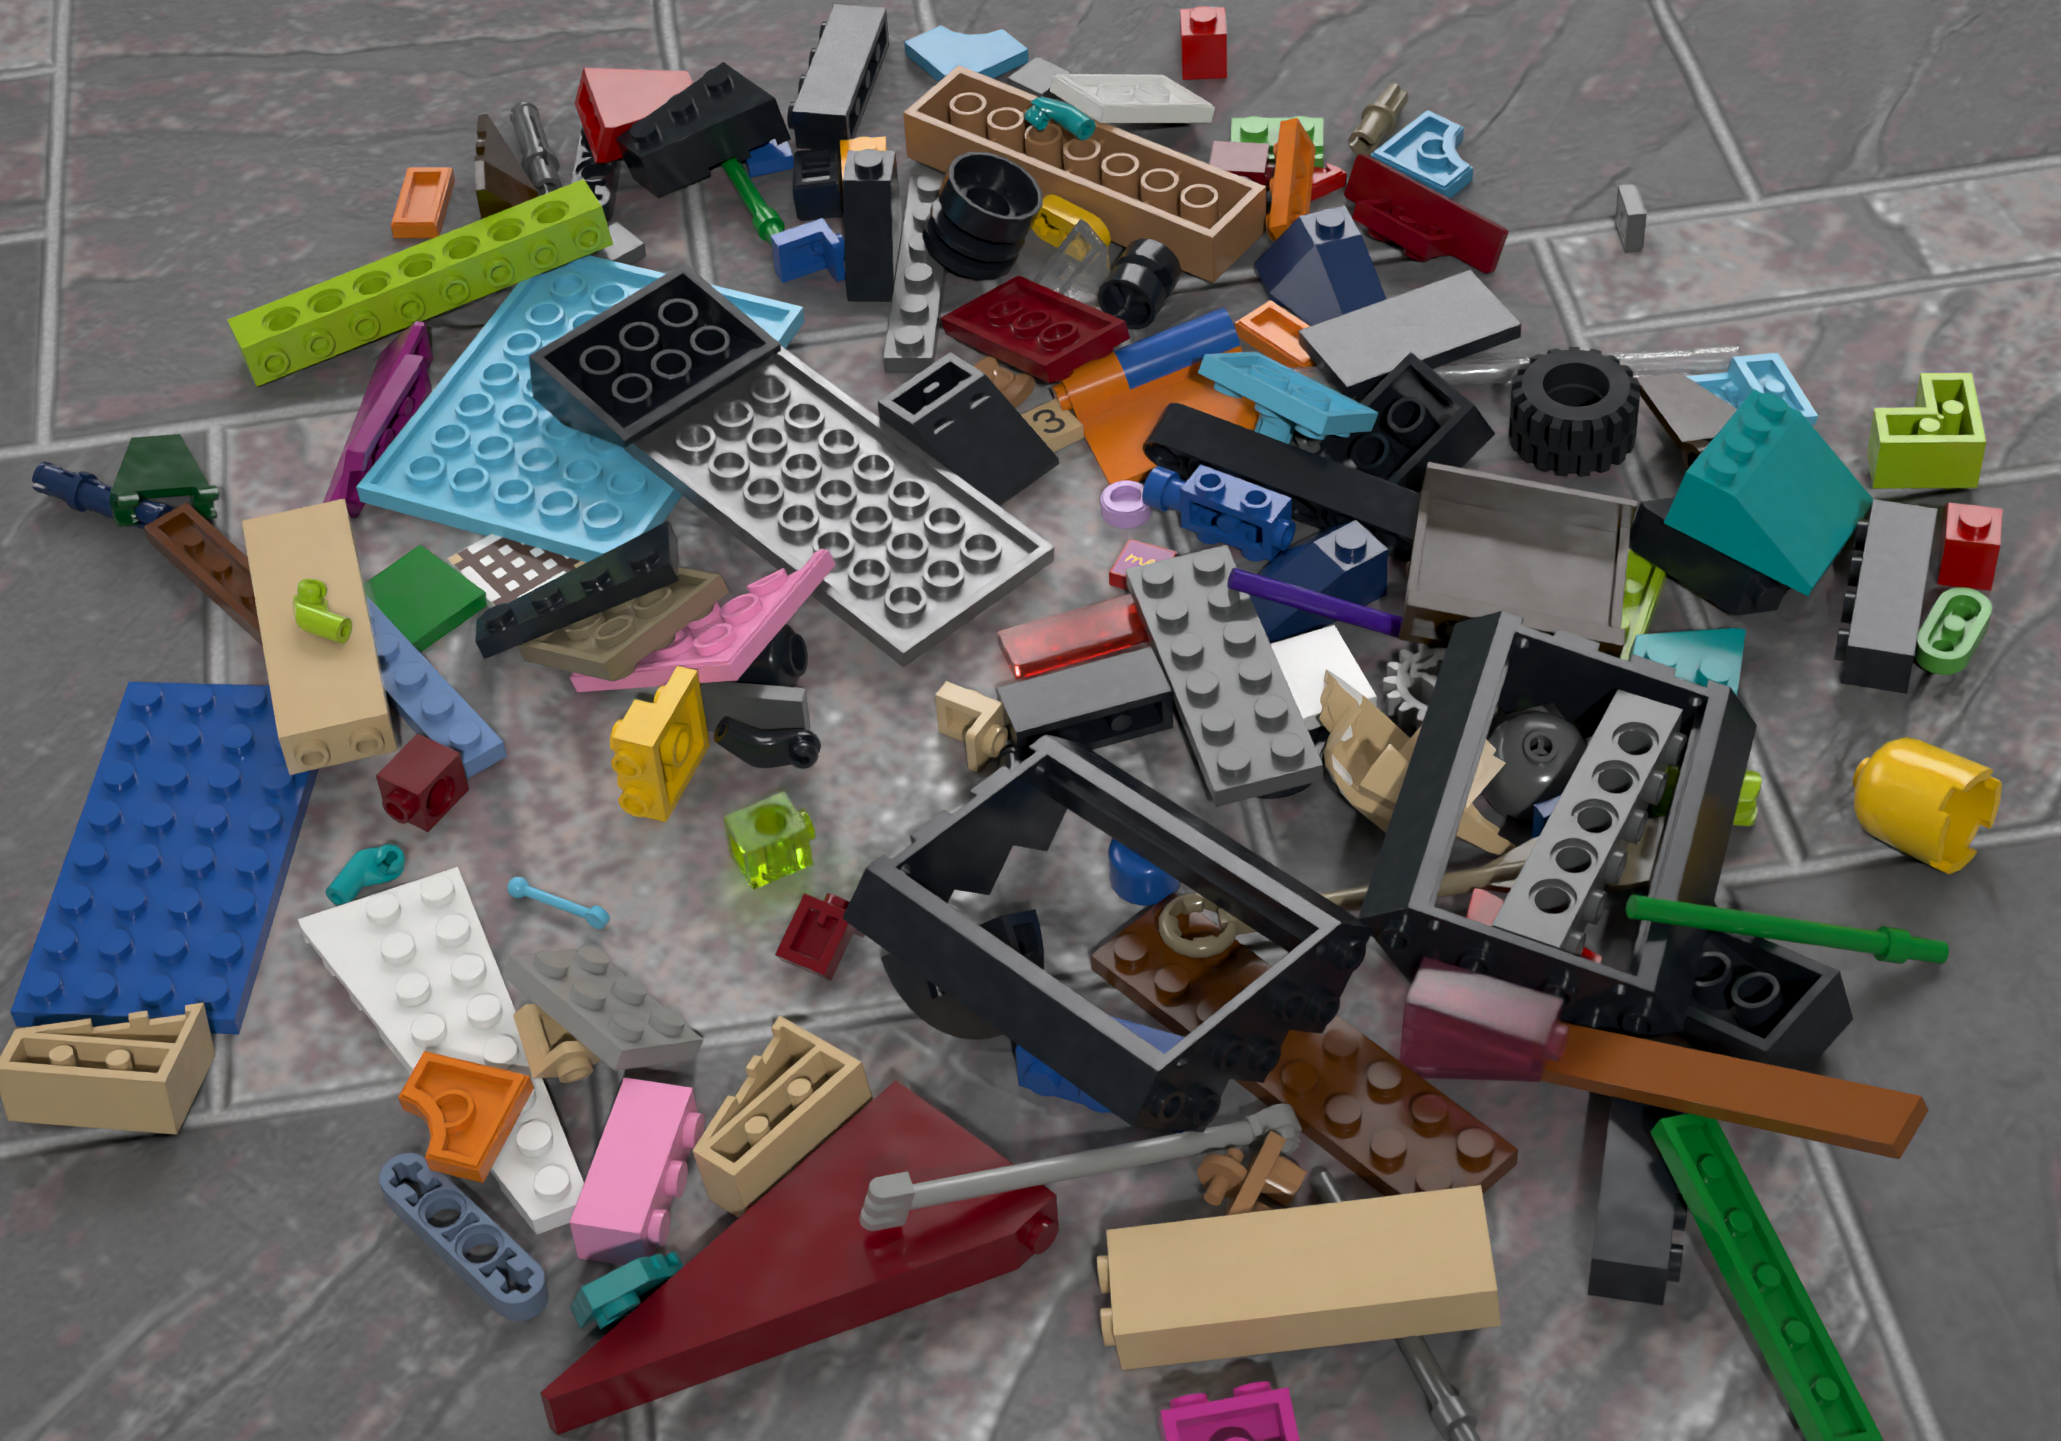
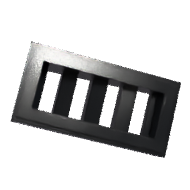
[793,146,843,221]

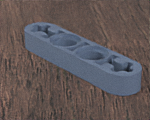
[379,1153,549,1321]

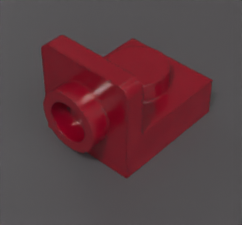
[775,893,865,981]

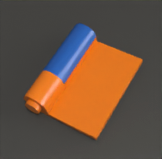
[1052,307,1259,485]

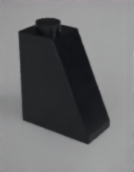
[843,149,903,302]
[1629,497,1787,616]

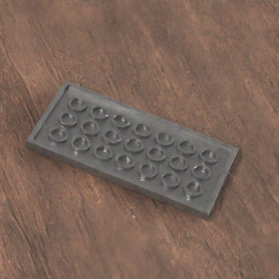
[624,346,1055,667]

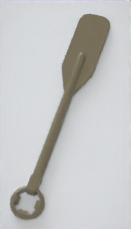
[1159,815,1666,958]

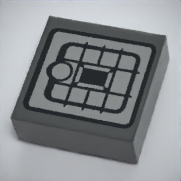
[1615,184,1647,253]

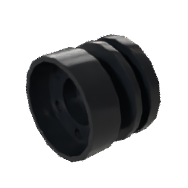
[922,152,1043,280]

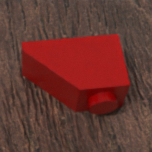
[1180,6,1227,80]
[1937,503,2003,591]

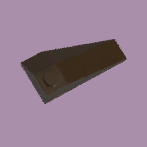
[474,114,539,219]

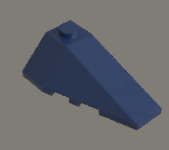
[1254,206,1387,326]
[1249,520,1388,643]

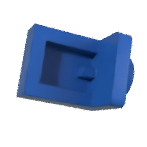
[771,218,846,283]

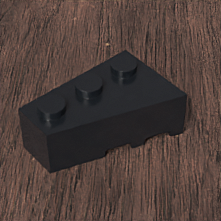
[616,62,791,198]

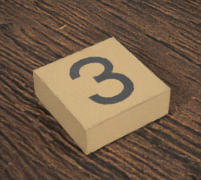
[1021,398,1084,452]

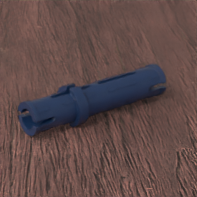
[32,461,174,531]

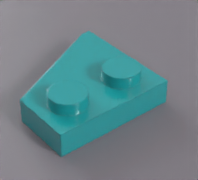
[1628,628,1746,696]
[570,1251,684,1330]

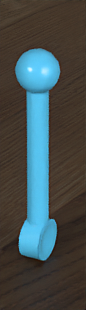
[507,877,610,930]

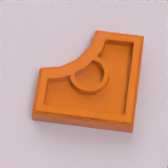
[398,1051,534,1183]

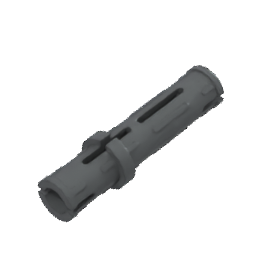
[510,102,563,196]

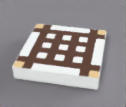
[447,534,586,608]

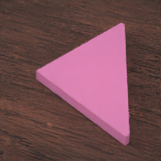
[570,549,836,693]

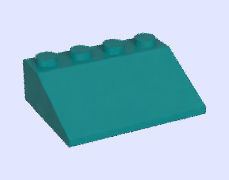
[1664,389,1873,597]

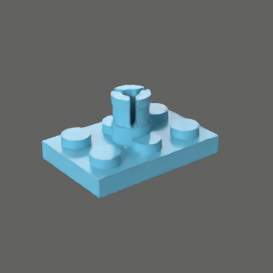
[1198,352,1379,444]

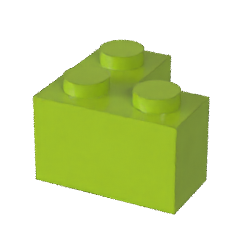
[1867,373,1986,489]

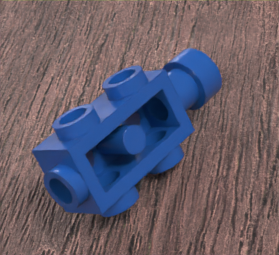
[1142,464,1296,561]

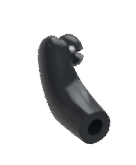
[714,717,821,769]

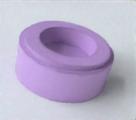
[1100,481,1152,529]

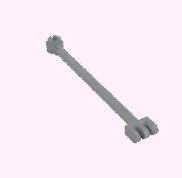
[859,1104,1302,1231]

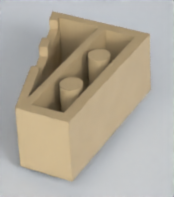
[0,1003,215,1135]
[692,1015,873,1218]

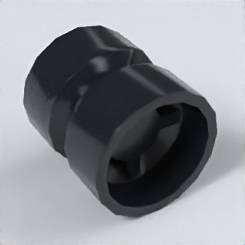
[1097,239,1182,330]

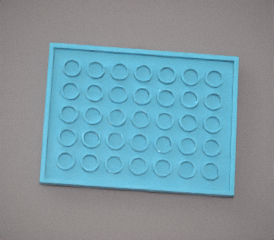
[356,255,805,563]

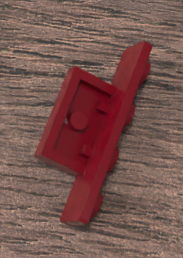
[1344,154,1508,273]

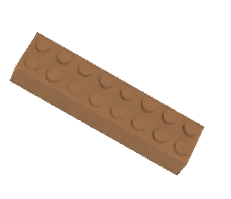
[903,65,1266,283]

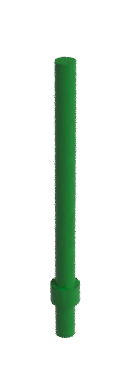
[720,156,785,247]
[1626,895,1949,964]

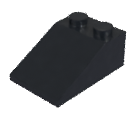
[1314,352,1495,493]
[1676,930,1853,1072]

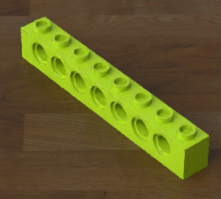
[227,179,614,387]

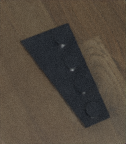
[475,521,679,659]

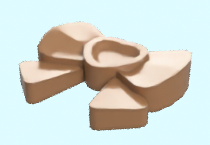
[974,356,1036,408]

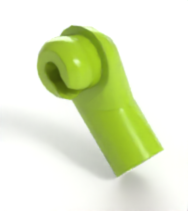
[292,578,352,644]

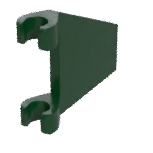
[109,434,219,527]

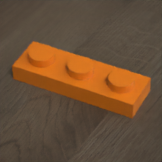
[1266,117,1316,241]

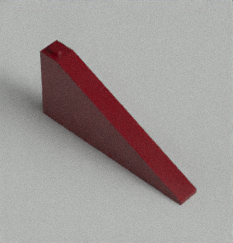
[540,1080,1059,1435]

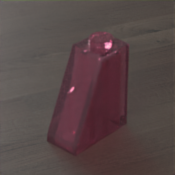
[1399,957,1569,1082]

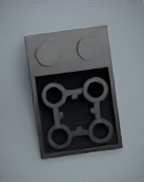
[878,352,1059,506]

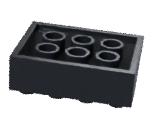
[529,263,781,448]

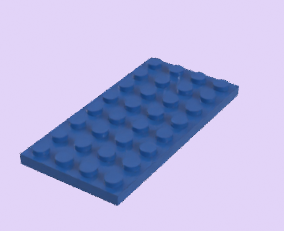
[10,682,319,1035]

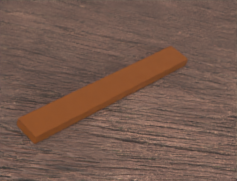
[1478,1016,1929,1160]

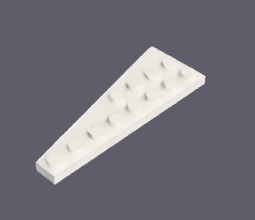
[298,867,584,1235]

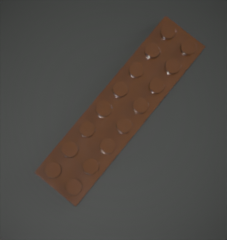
[1091,892,1518,1196]

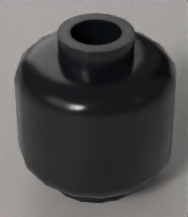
[736,624,808,687]

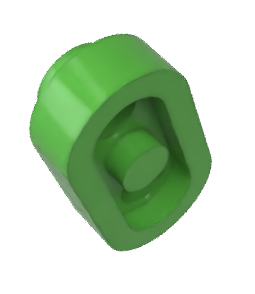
[1914,587,1992,675]

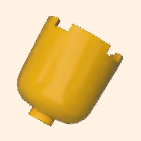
[1853,737,2002,874]

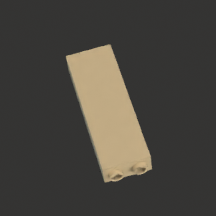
[242,499,397,775]
[1097,1185,1501,1370]

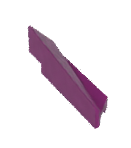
[323,321,433,518]

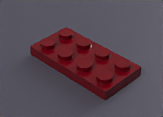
[941,275,1130,383]

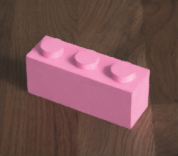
[569,1078,705,1266]

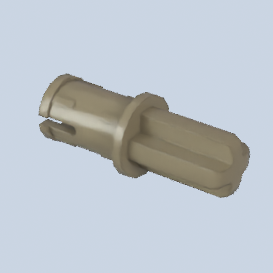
[1348,83,1409,156]

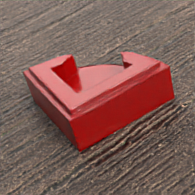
[1310,163,1347,202]

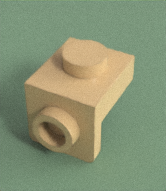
[935,681,1008,773]
[513,1004,601,1083]

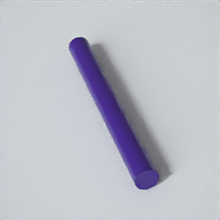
[1227,568,1430,646]

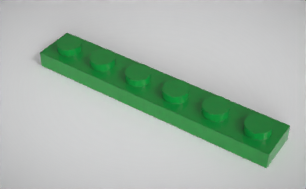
[1650,1114,1884,1441]

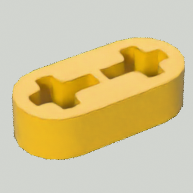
[1032,194,1111,262]

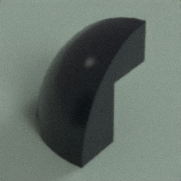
[881,909,1044,1040]

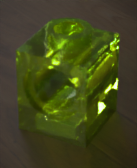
[723,791,816,890]

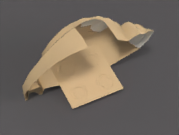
[1320,669,1516,856]

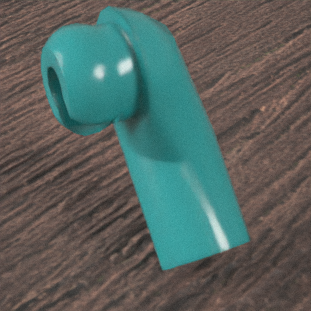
[1024,96,1096,140]
[325,844,405,906]

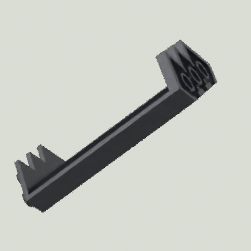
[1358,610,1757,1039]
[842,735,1374,1132]

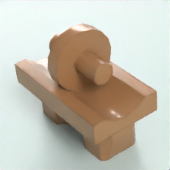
[1197,1130,1307,1216]

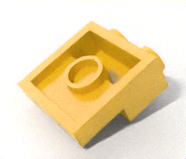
[610,666,710,822]

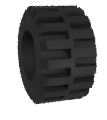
[1509,347,1640,477]

